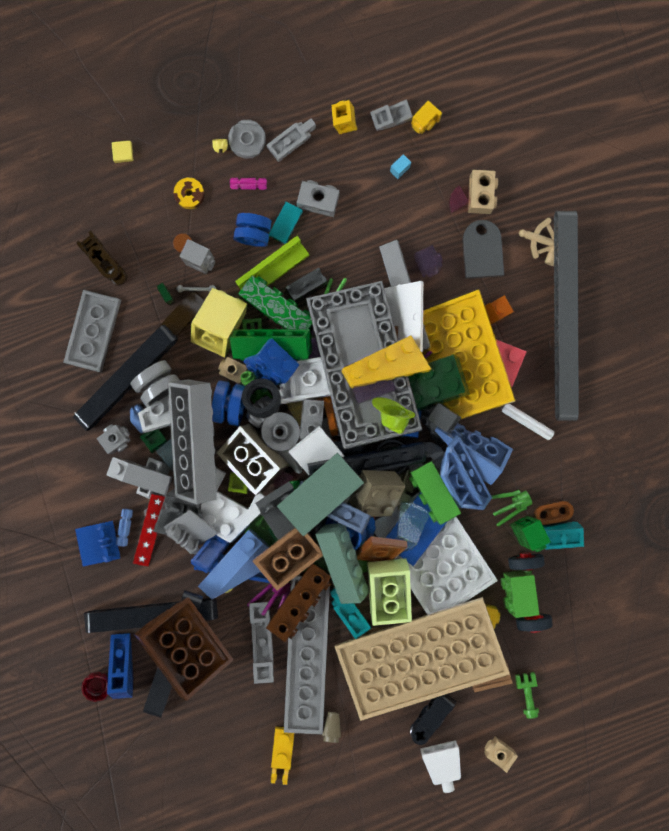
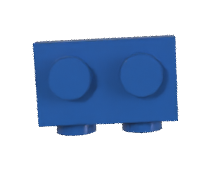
[243,338,299,385]

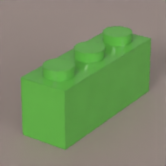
[409,461,461,525]

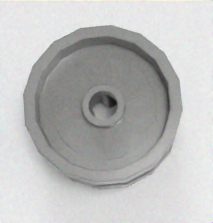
[130,360,180,407]

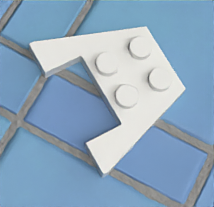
[200,467,266,543]

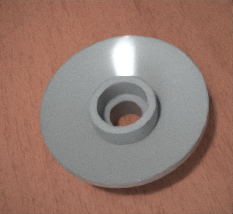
[261,412,300,451]

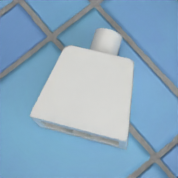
[420,740,461,793]

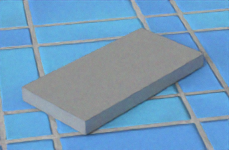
[63,290,121,373]

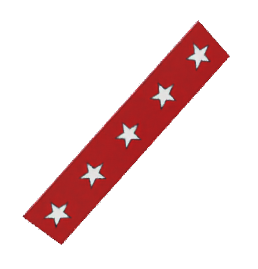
[133,494,165,567]

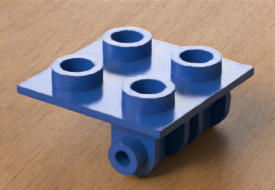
[75,521,121,567]

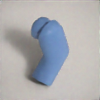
[130,404,144,433]

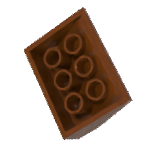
[134,597,233,701]

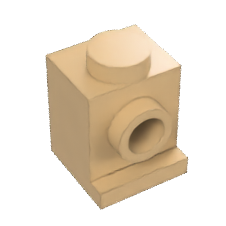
[484,736,518,773]

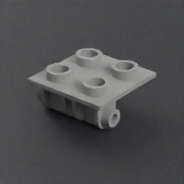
[164,510,218,555]

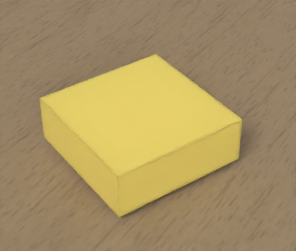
[112,141,134,163]

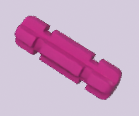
[230,178,267,190]

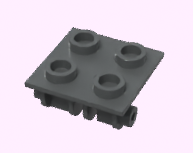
[153,495,203,535]

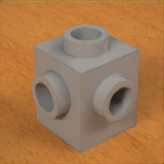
[96,424,131,454]

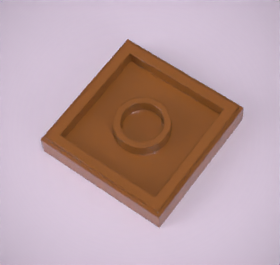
[356,536,408,562]

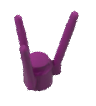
[247,582,291,616]

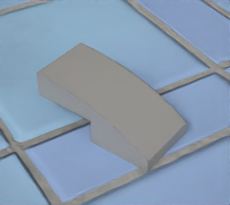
[370,99,413,131]

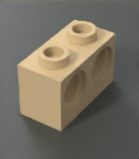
[468,170,498,214]

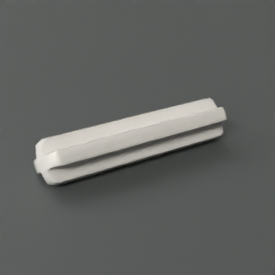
[502,404,555,440]

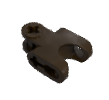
[76,231,128,286]

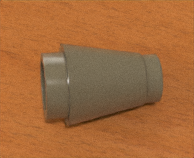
[322,712,341,743]

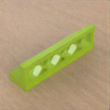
[235,236,309,289]

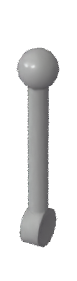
[176,285,216,292]

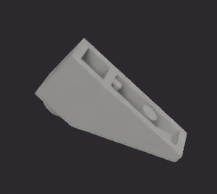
[107,457,172,495]

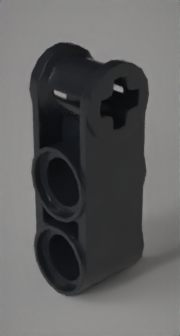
[410,694,456,745]

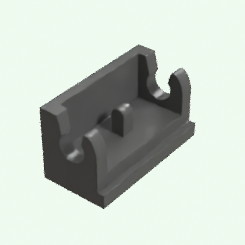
[285,267,327,303]

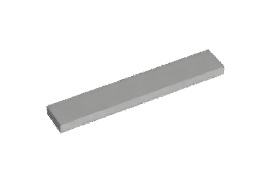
[379,240,431,351]

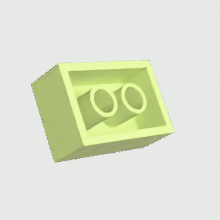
[367,559,412,626]

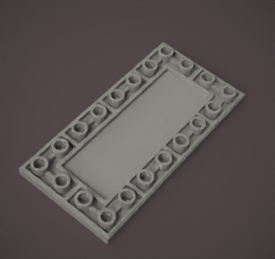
[306,281,422,449]

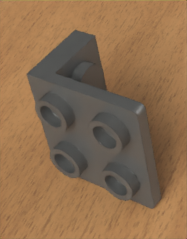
[255,482,295,540]

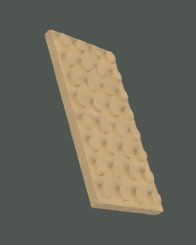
[335,597,510,721]

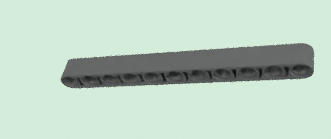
[554,210,579,421]

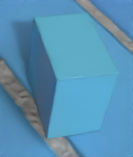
[390,154,411,179]

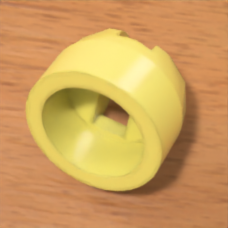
[212,139,228,153]

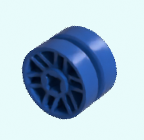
[233,213,272,247]

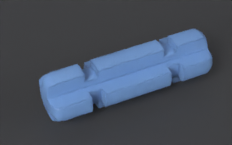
[116,508,133,547]

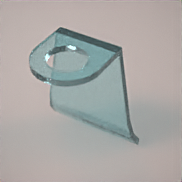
[395,502,429,551]

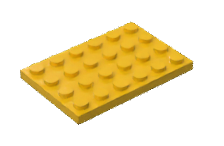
[421,290,516,419]

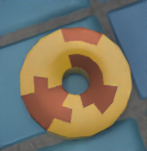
[173,177,205,209]

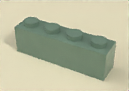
[315,523,370,604]

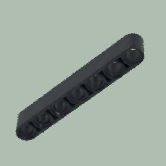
[73,325,178,431]
[143,590,203,718]
[84,598,218,633]

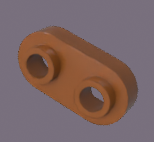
[534,501,574,525]

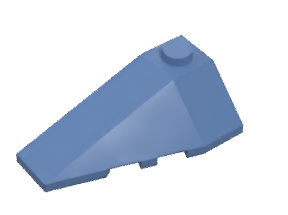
[435,424,513,485]
[198,528,270,600]

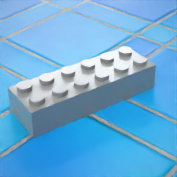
[168,379,217,504]

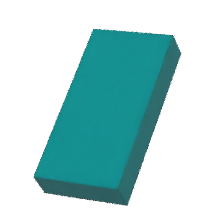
[269,202,303,244]

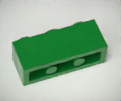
[510,516,551,552]

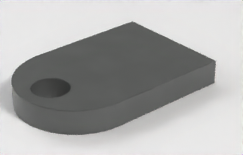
[462,220,504,279]

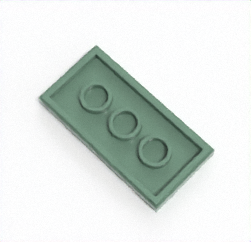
[277,452,364,537]

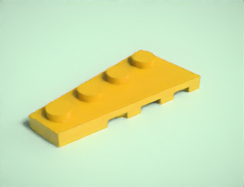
[342,335,431,388]

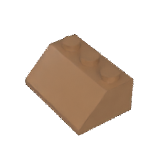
[252,528,323,591]

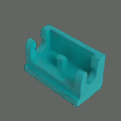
[542,522,584,550]

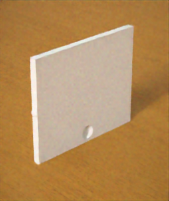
[384,281,423,352]

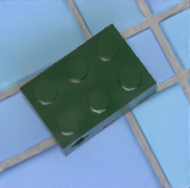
[408,354,470,412]

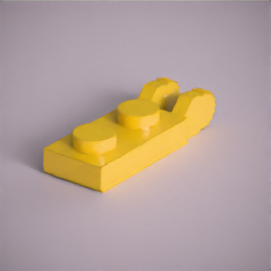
[271,726,294,785]

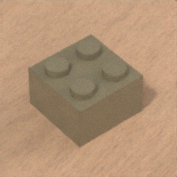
[349,470,405,517]

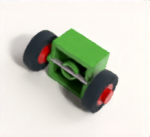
[501,552,553,633]

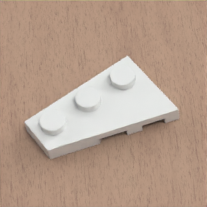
[138,395,171,433]

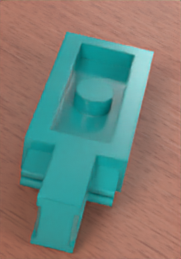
[330,587,371,639]

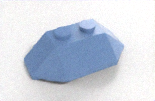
[440,436,492,510]

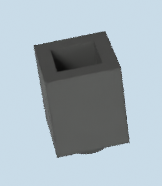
[428,403,462,433]

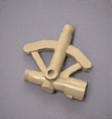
[519,218,554,266]

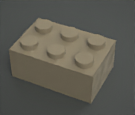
[217,423,289,495]

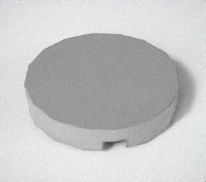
[228,120,266,159]

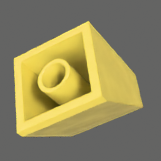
[191,288,247,358]

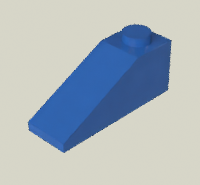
[107,633,134,699]

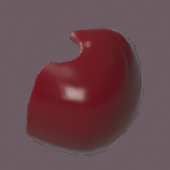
[81,671,108,702]

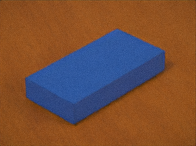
[191,535,230,573]

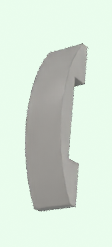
[249,602,274,684]

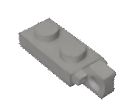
[266,119,316,162]

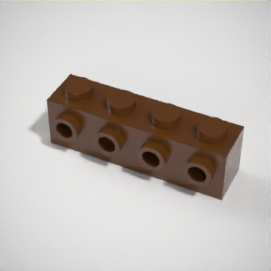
[266,562,332,642]

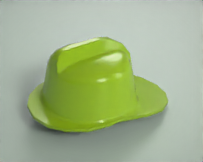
[372,397,416,434]

